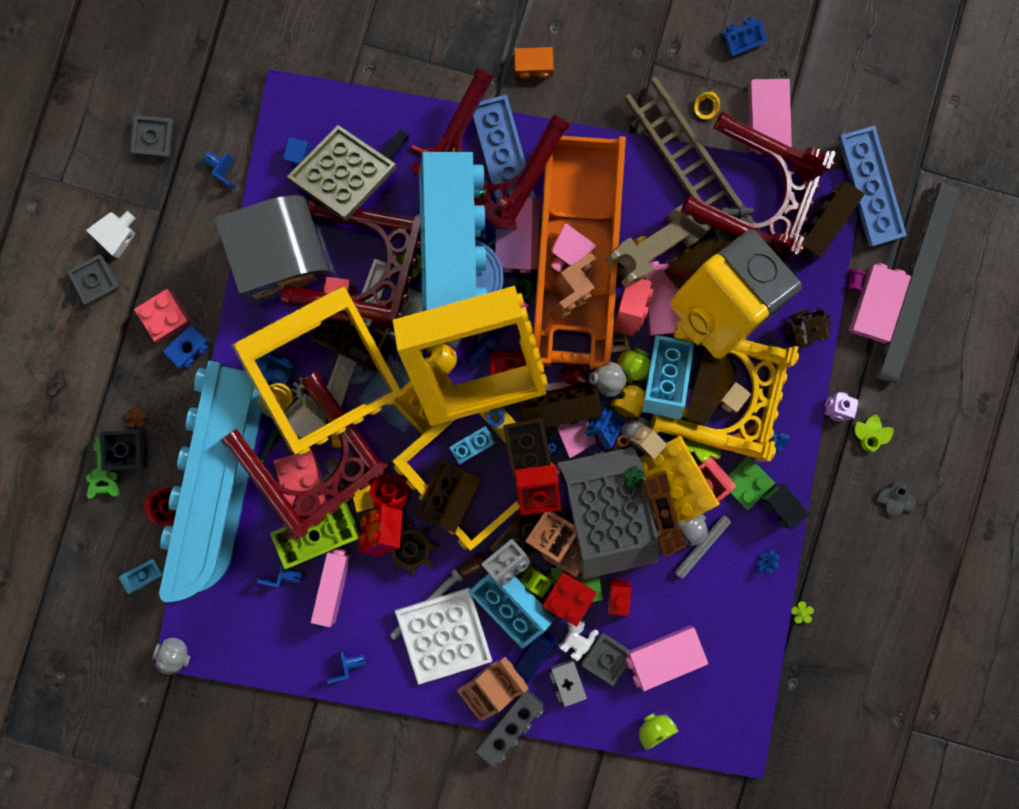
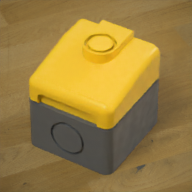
[670,229,802,359]

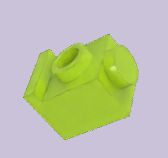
[518,565,553,598]

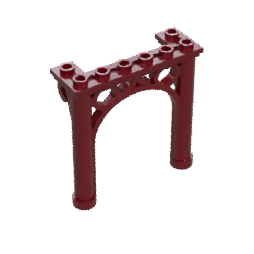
[409,67,571,230]
[680,111,835,263]
[281,198,421,333]
[220,371,388,540]

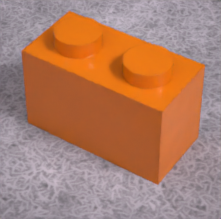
[515,47,554,79]

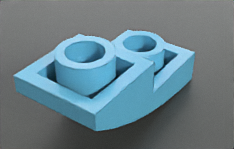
[449,426,496,464]

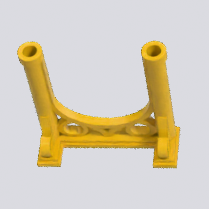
[650,319,799,462]

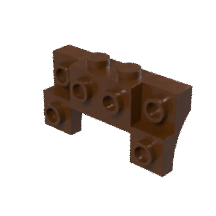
[642,470,686,557]

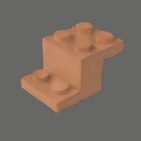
[550,253,596,321]
[525,511,581,579]
[457,657,529,721]

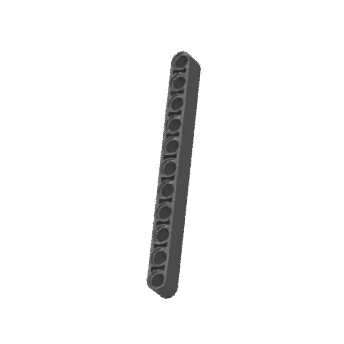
[876,182,959,384]

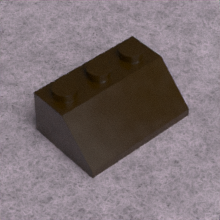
[664,236,731,290]
[415,459,481,533]

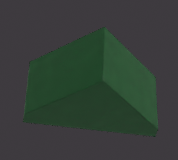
[513,273,537,304]

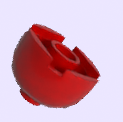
[369,474,409,510]
[144,487,176,526]

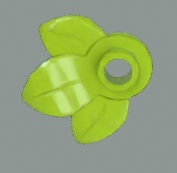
[855,414,893,452]
[685,439,721,463]

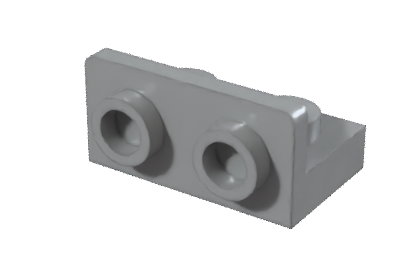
[481,539,530,587]

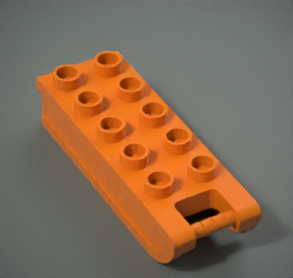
[533,136,626,371]

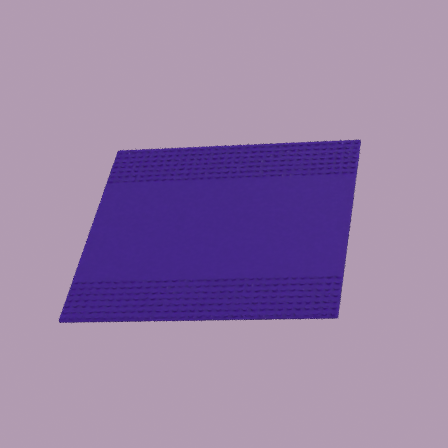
[154,69,859,779]

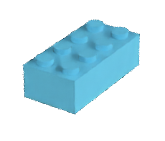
[642,335,694,419]
[468,573,555,649]

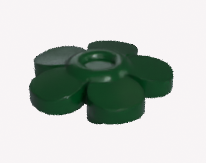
[623,466,645,488]

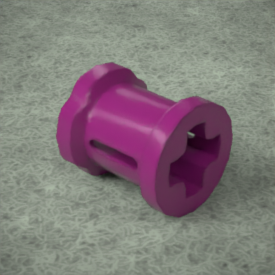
[846,269,866,291]

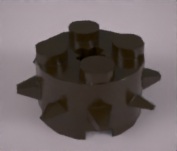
[783,307,833,348]
[388,522,438,576]

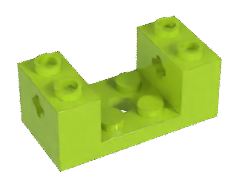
[270,502,361,569]

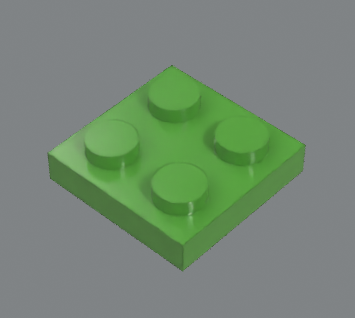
[728,456,775,510]

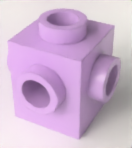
[825,392,858,421]

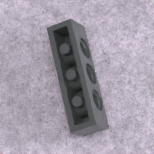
[476,690,544,767]

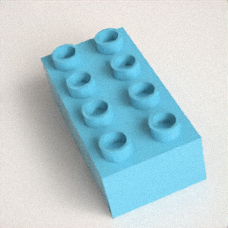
[419,152,487,311]

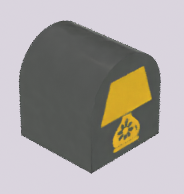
[214,195,330,304]

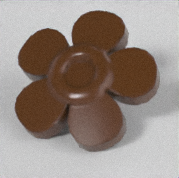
[125,406,147,428]

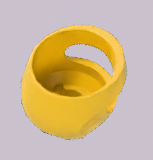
[424,343,457,375]
[257,383,293,417]
[610,385,645,419]

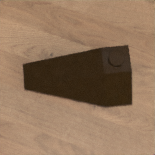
[309,322,390,373]
[686,346,736,426]

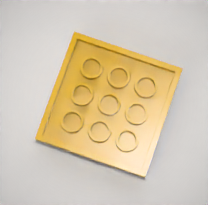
[639,435,719,536]

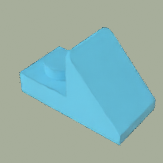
[119,559,162,594]

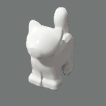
[558,620,599,661]

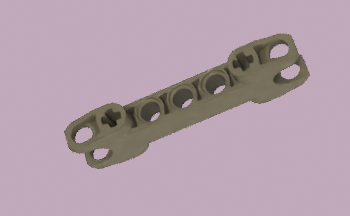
[605,204,712,287]

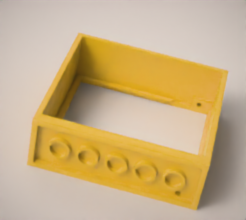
[231,286,403,455]
[393,286,548,426]
[393,407,560,551]

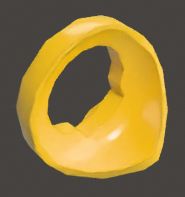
[694,91,720,120]

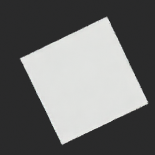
[395,587,492,685]

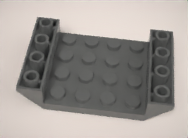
[558,447,659,579]

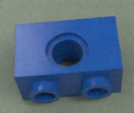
[163,325,211,369]

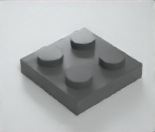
[130,115,174,158]
[67,254,120,306]
[581,632,630,686]

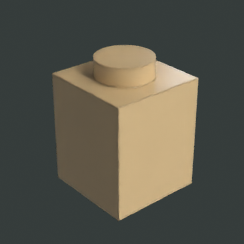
[720,382,751,413]
[631,425,667,459]

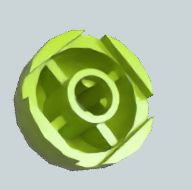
[639,713,679,750]

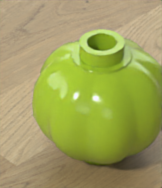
[617,347,651,384]

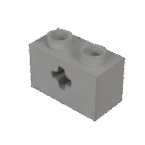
[549,659,587,707]

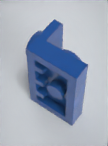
[721,17,767,56]
[255,351,296,386]
[585,407,623,450]

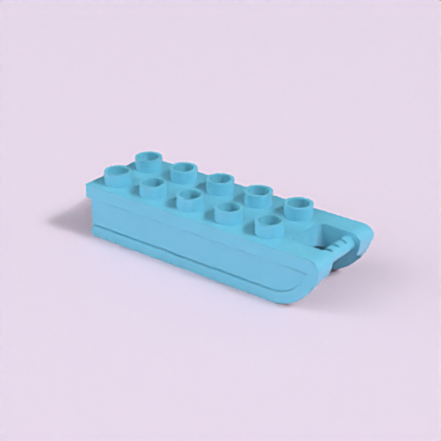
[159,361,268,602]

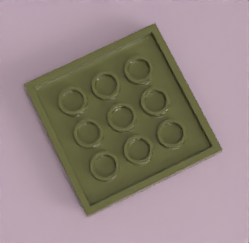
[287,125,396,221]

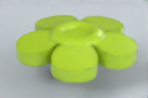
[791,602,814,623]

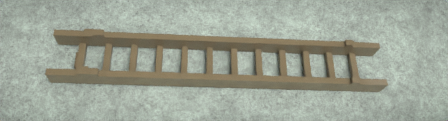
[625,76,761,234]

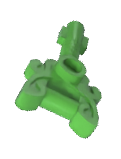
[86,438,120,499]

